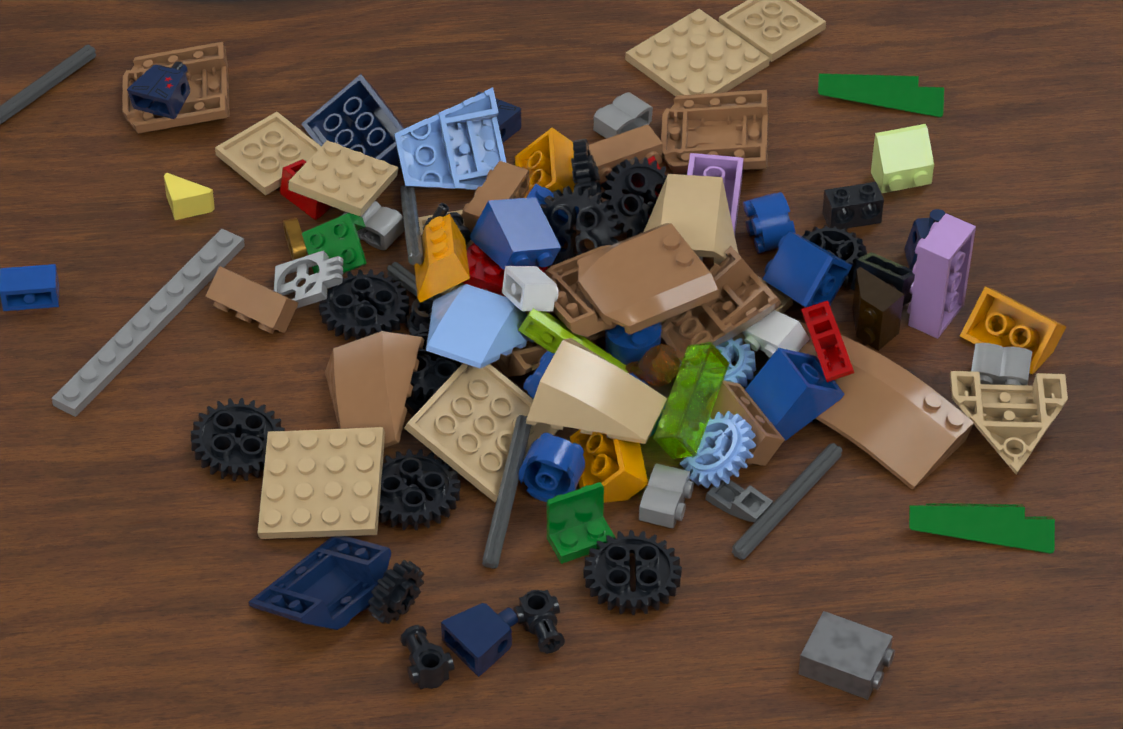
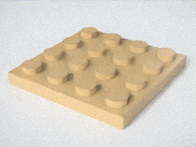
[625,9,770,96]
[404,363,560,502]
[257,427,385,539]

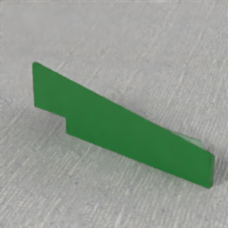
[818,73,944,117]
[909,503,1055,553]

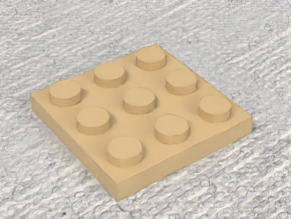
[719,0,826,62]
[215,112,321,195]
[288,141,398,217]

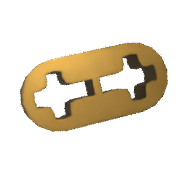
[283,218,307,260]

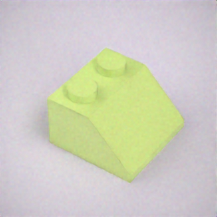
[871,124,934,193]

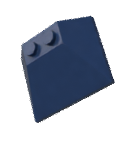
[248,536,392,630]

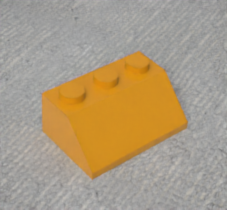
[515,128,575,198]
[414,214,470,303]
[960,286,1066,374]
[570,429,648,503]

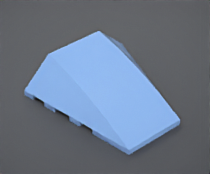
[394,87,507,190]
[426,284,535,369]

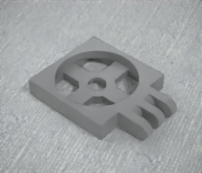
[274,250,344,309]

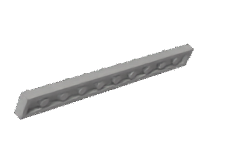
[52,229,245,417]

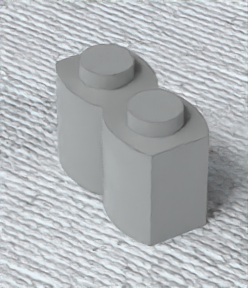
[593,92,653,139]
[341,201,405,250]
[971,343,1032,385]
[639,463,694,528]

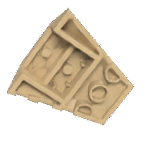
[644,174,738,265]
[526,338,667,444]

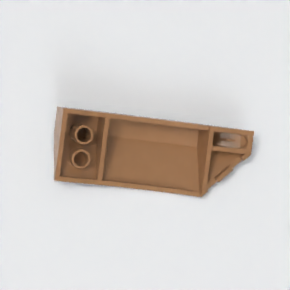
[769,322,974,490]

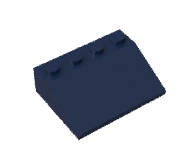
[302,74,405,170]

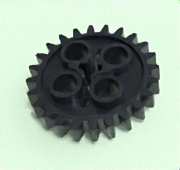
[571,139,602,224]
[601,157,667,239]
[540,185,621,266]
[319,269,410,341]
[401,324,463,403]
[191,398,285,481]
[379,449,461,530]
[583,530,682,615]

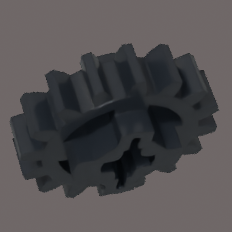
[368,560,424,624]

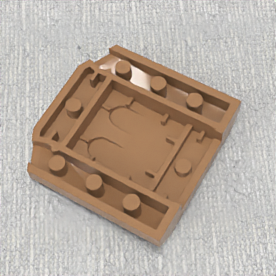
[123,42,230,133]
[661,90,769,174]
[578,223,719,334]
[546,245,618,337]

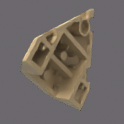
[950,371,1068,475]

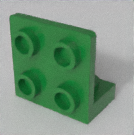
[302,213,366,275]
[547,482,616,564]

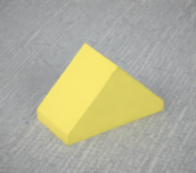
[164,173,215,220]

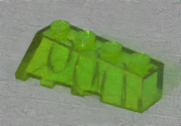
[653,342,729,459]

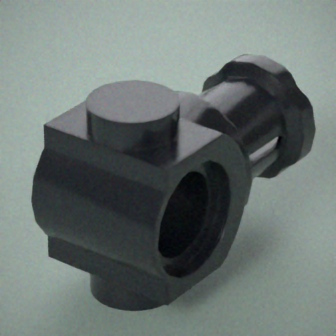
[513,590,565,654]
[400,625,455,689]

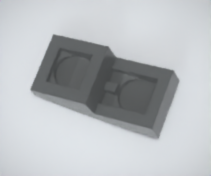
[705,480,773,522]

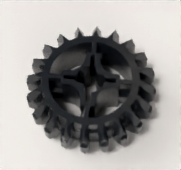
[802,225,867,287]

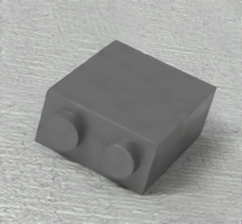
[798,611,895,700]

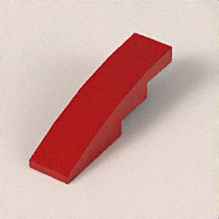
[801,300,854,382]

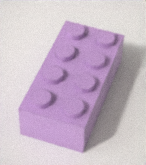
[687,153,743,235]
[907,214,976,339]

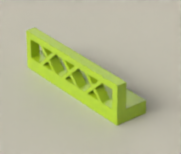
[518,308,628,372]

